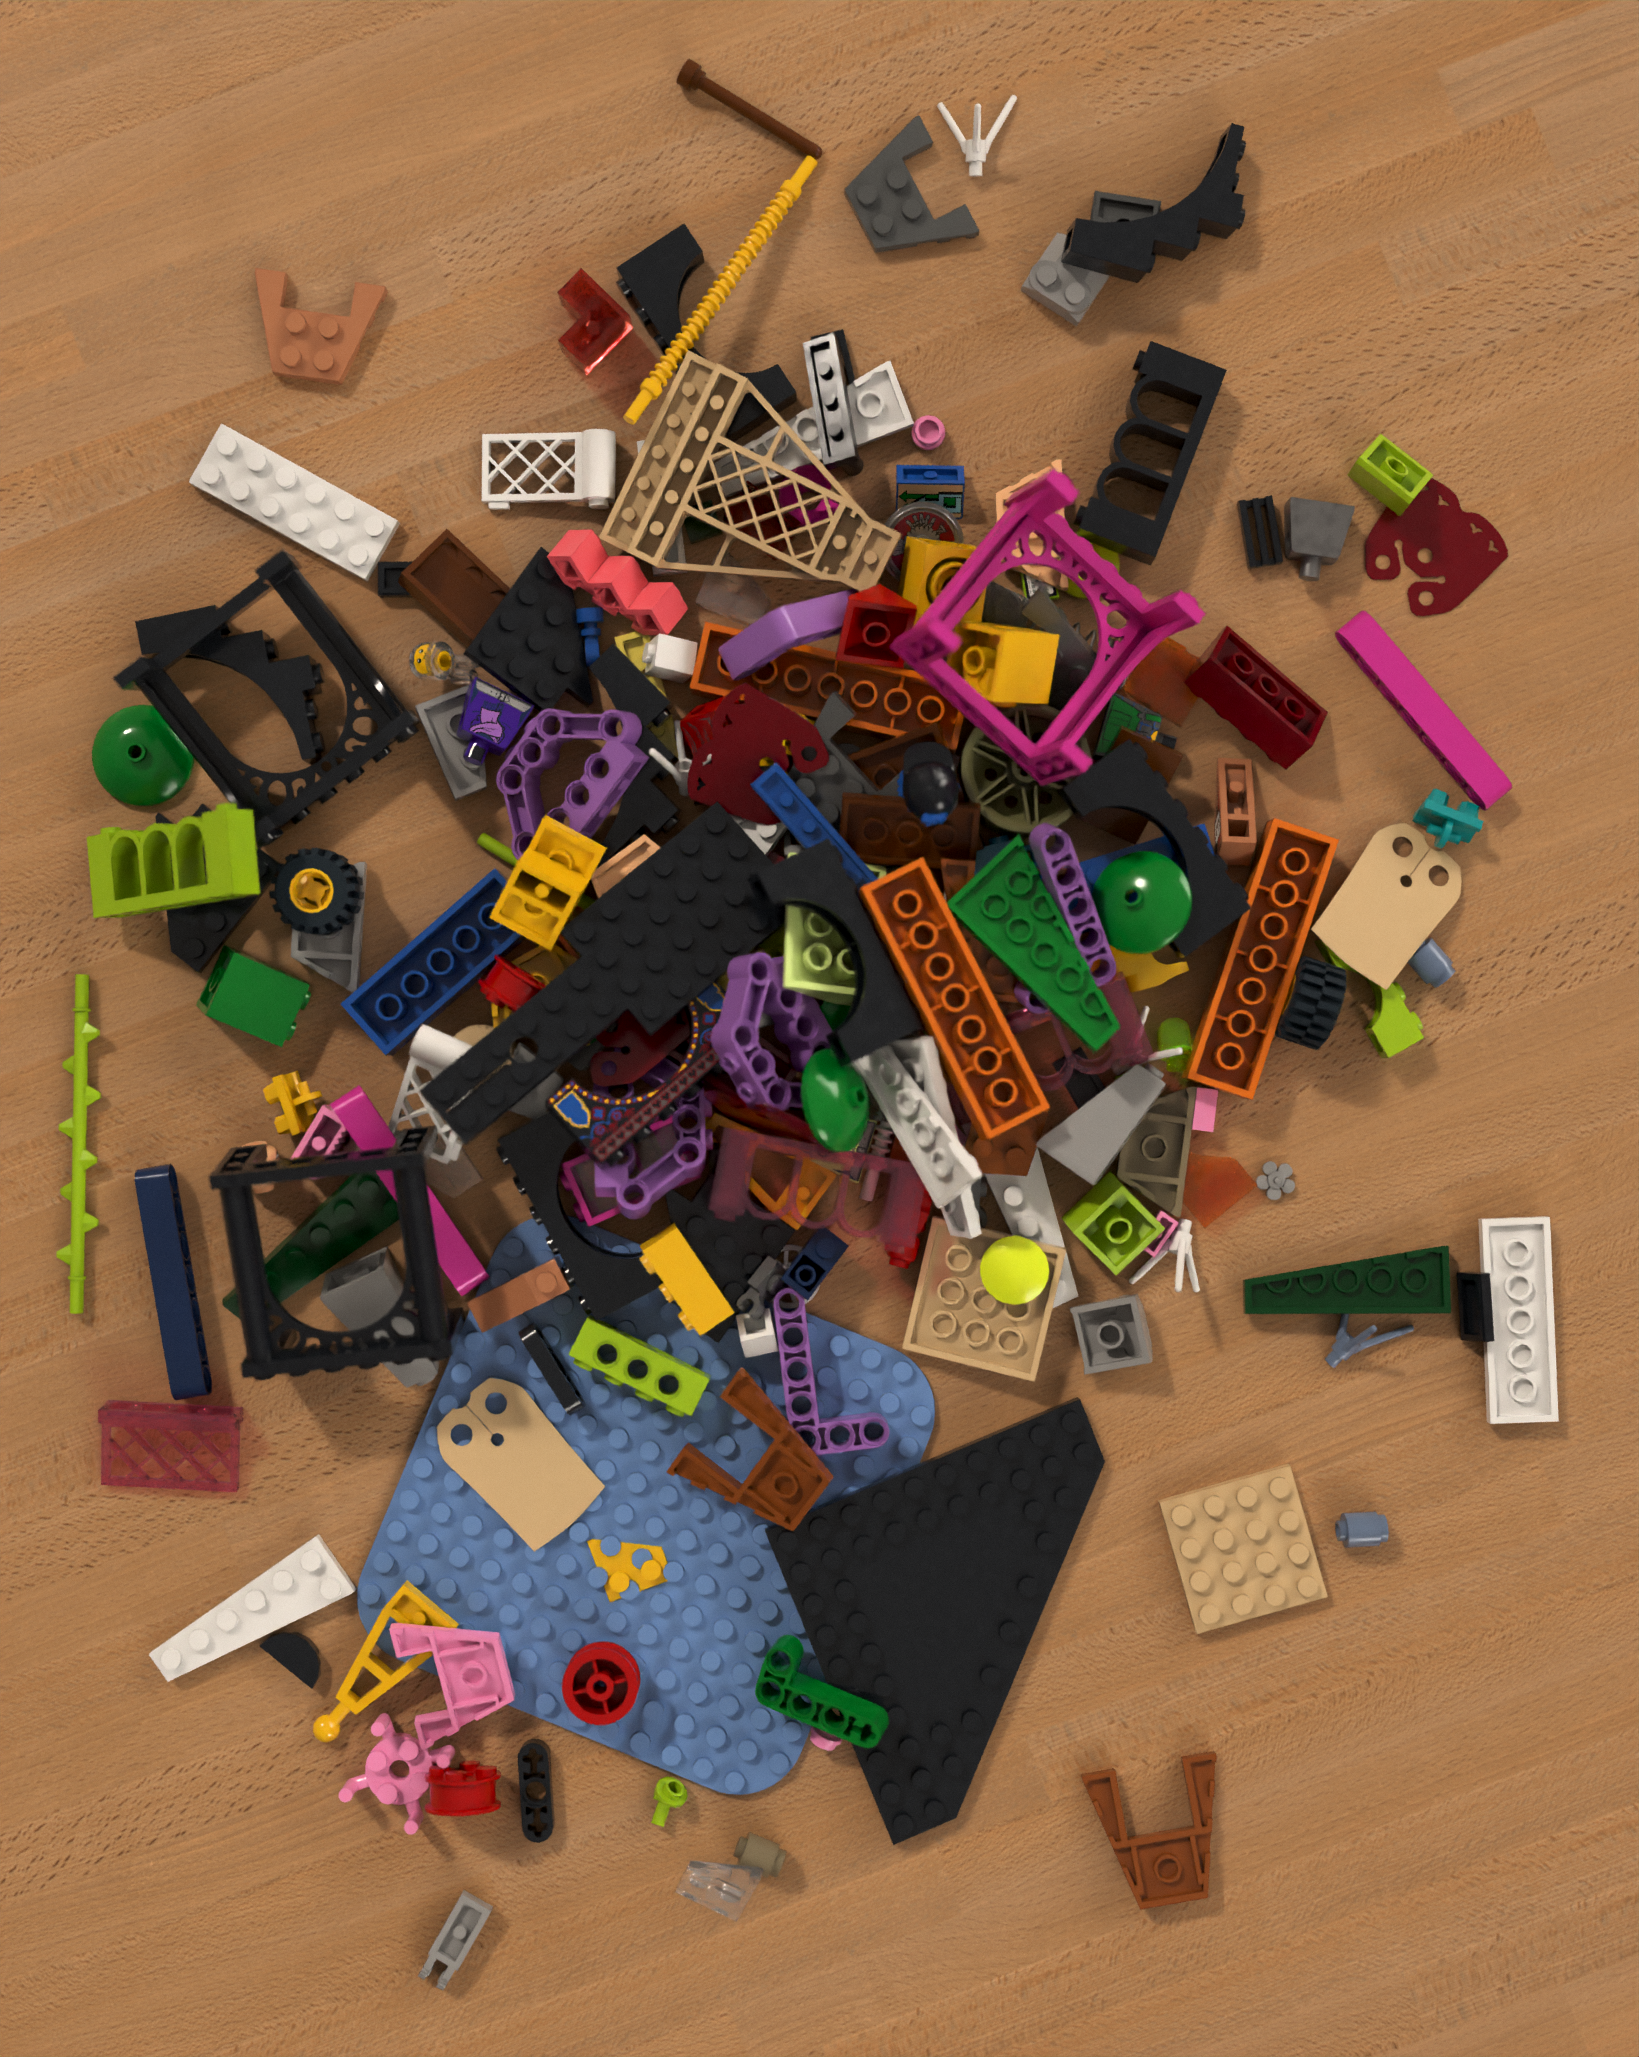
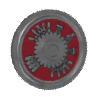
[884,501,964,582]

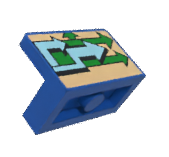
[896,465,965,519]

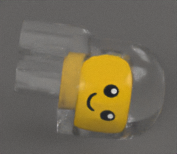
[409,641,479,685]

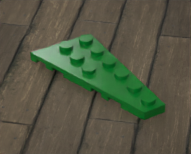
[947,834,1120,1054]

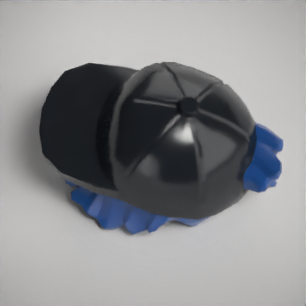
[897,742,960,827]

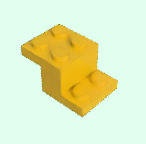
[489,815,607,951]

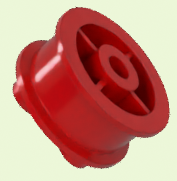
[477,954,547,1012]
[562,1641,640,1725]
[425,1760,501,1816]

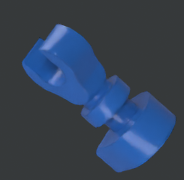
[576,607,604,667]

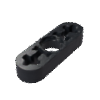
[518,1322,586,1416]
[518,1739,555,1843]

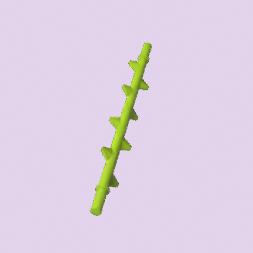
[56,974,101,1314]

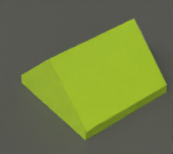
[1347,434,1433,516]

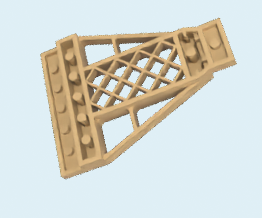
[599,350,902,592]

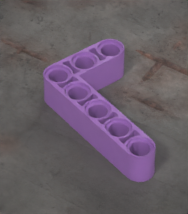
[718,589,859,681]
[1014,823,1116,1014]
[774,1285,889,1455]

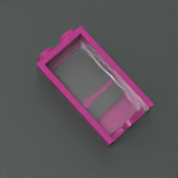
[559,1115,703,1227]

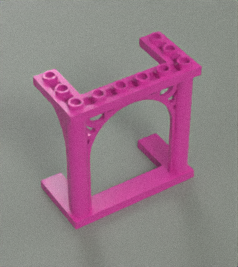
[890,468,1206,786]

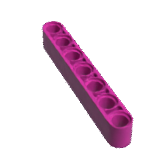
[1335,610,1512,811]
[330,1085,490,1296]

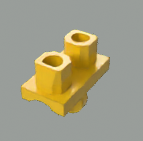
[263,1071,323,1136]

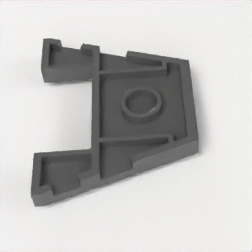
[844,115,979,253]
[1021,585,1097,711]
[788,691,902,832]

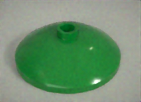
[92,705,194,806]
[1091,851,1192,954]
[801,1048,870,1153]

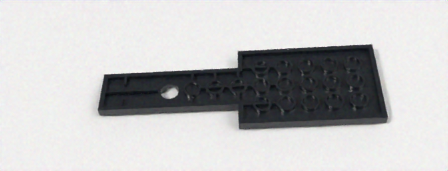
[419,801,786,1146]

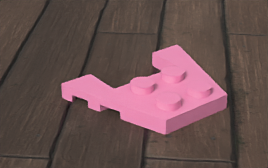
[389,1623,515,1750]

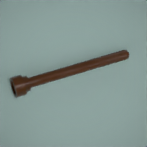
[676,59,822,159]

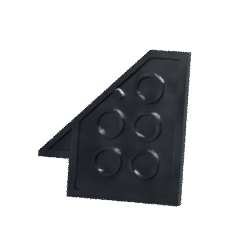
[463,547,593,712]
[155,804,279,973]
[665,1173,795,1343]

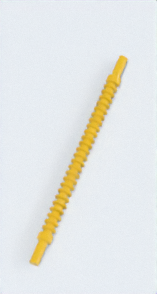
[623,155,817,425]

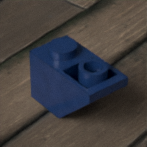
[780,1225,849,1300]

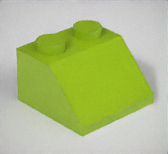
[1061,1172,1165,1276]

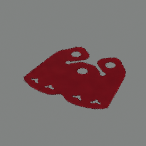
[1365,478,1508,616]
[687,683,829,825]
[590,1009,690,1087]
[704,1090,825,1148]

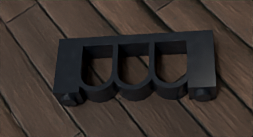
[1073,341,1227,566]

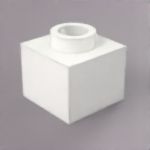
[736,1308,779,1358]

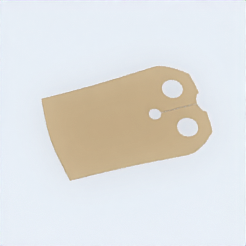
[1311,823,1462,990]
[437,1378,605,1552]

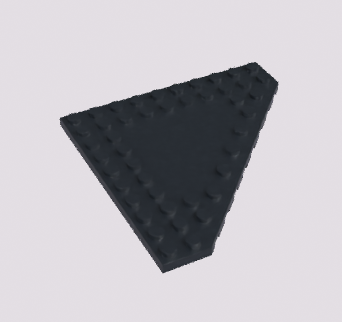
[765,1397,1105,1845]

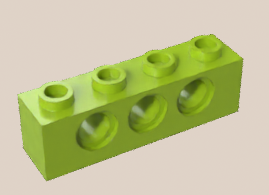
[568,1315,711,1417]

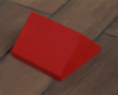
[835,584,917,669]

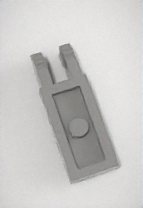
[418,1890,493,1990]

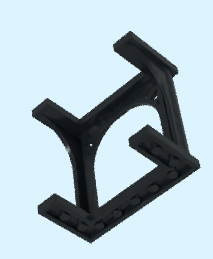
[113,549,421,848]
[209,1125,465,1381]

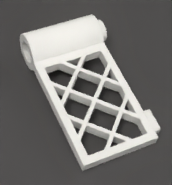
[482,429,616,510]
[388,1024,475,1164]

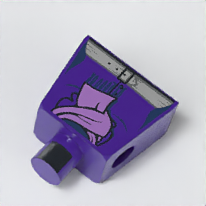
[456,677,534,766]

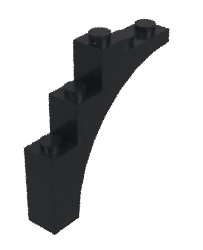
[1061,123,1246,283]
[135,605,325,764]
[589,644,682,869]

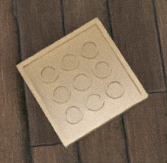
[902,1216,1067,1382]
[1158,1464,1328,1634]

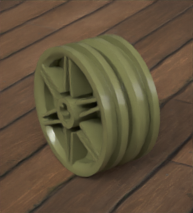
[958,703,1092,839]

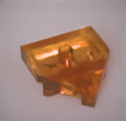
[1183,1153,1257,1228]

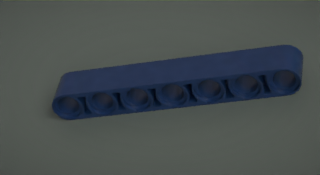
[135,1164,212,1401]

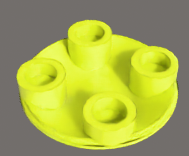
[980,1235,1049,1305]

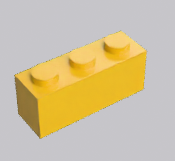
[639,1223,734,1336]

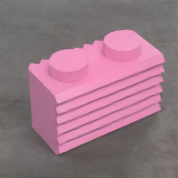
[291,1105,350,1180]

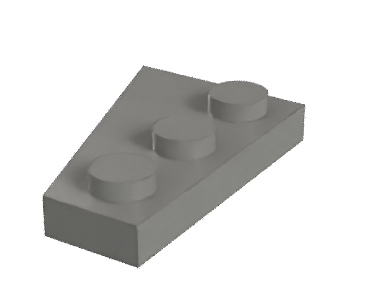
[415,685,487,801]

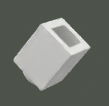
[642,633,698,683]

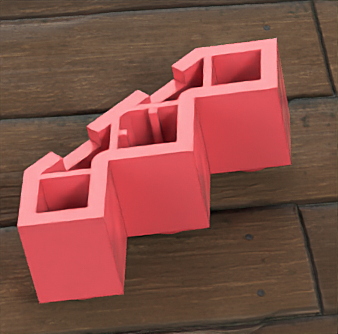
[547,529,689,635]

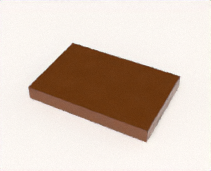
[1075,725,1183,845]

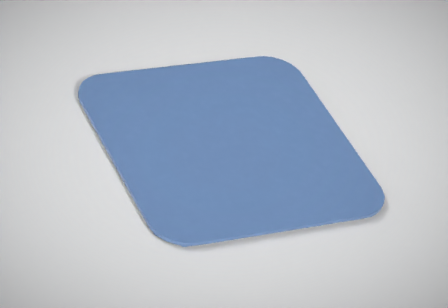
[357,1216,935,1795]

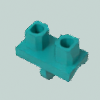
[1412,789,1484,849]

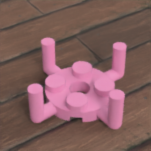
[339,1713,455,1834]

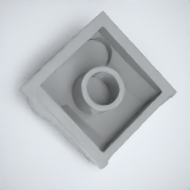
[1021,233,1110,327]
[1070,1294,1153,1375]

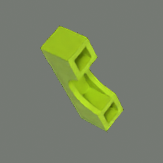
[1314,938,1424,1058]

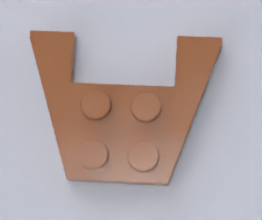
[255,268,387,385]

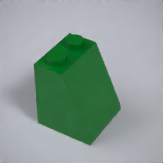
[196,944,311,1047]

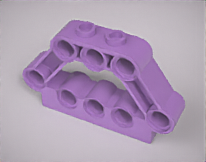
[496,708,649,860]
[711,952,832,1112]
[593,1046,713,1220]

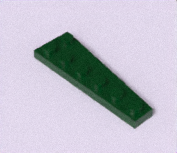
[222,1172,399,1320]
[1243,1246,1451,1314]

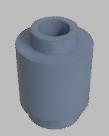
[1407,937,1456,988]
[1335,1511,1389,1548]

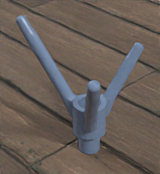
[1325,1314,1414,1368]

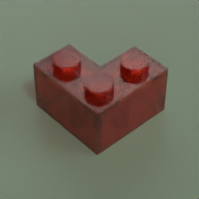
[557,268,633,376]

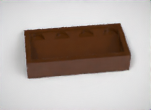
[398,529,510,647]

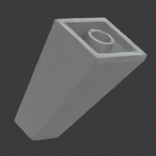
[1036,1063,1167,1185]
[320,1246,439,1388]

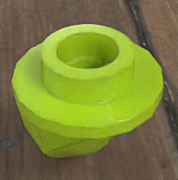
[651,1776,688,1827]

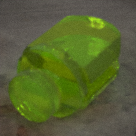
[1157,1017,1192,1072]

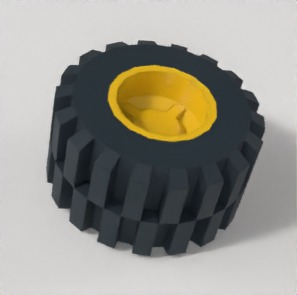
[269,848,364,935]
[1275,956,1347,1050]

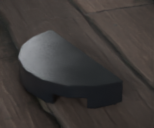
[260,1632,321,1689]

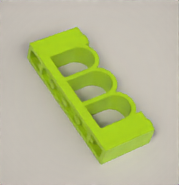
[87,803,260,918]

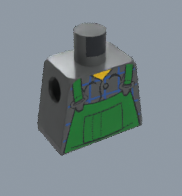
[1092,693,1177,760]

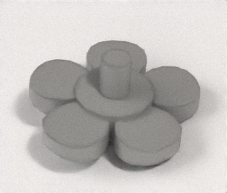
[1256,1161,1295,1200]

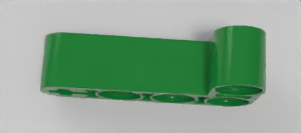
[755,1635,889,1748]

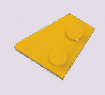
[587,1539,668,1602]

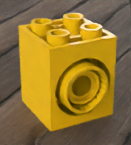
[898,536,987,627]
[946,621,1059,708]

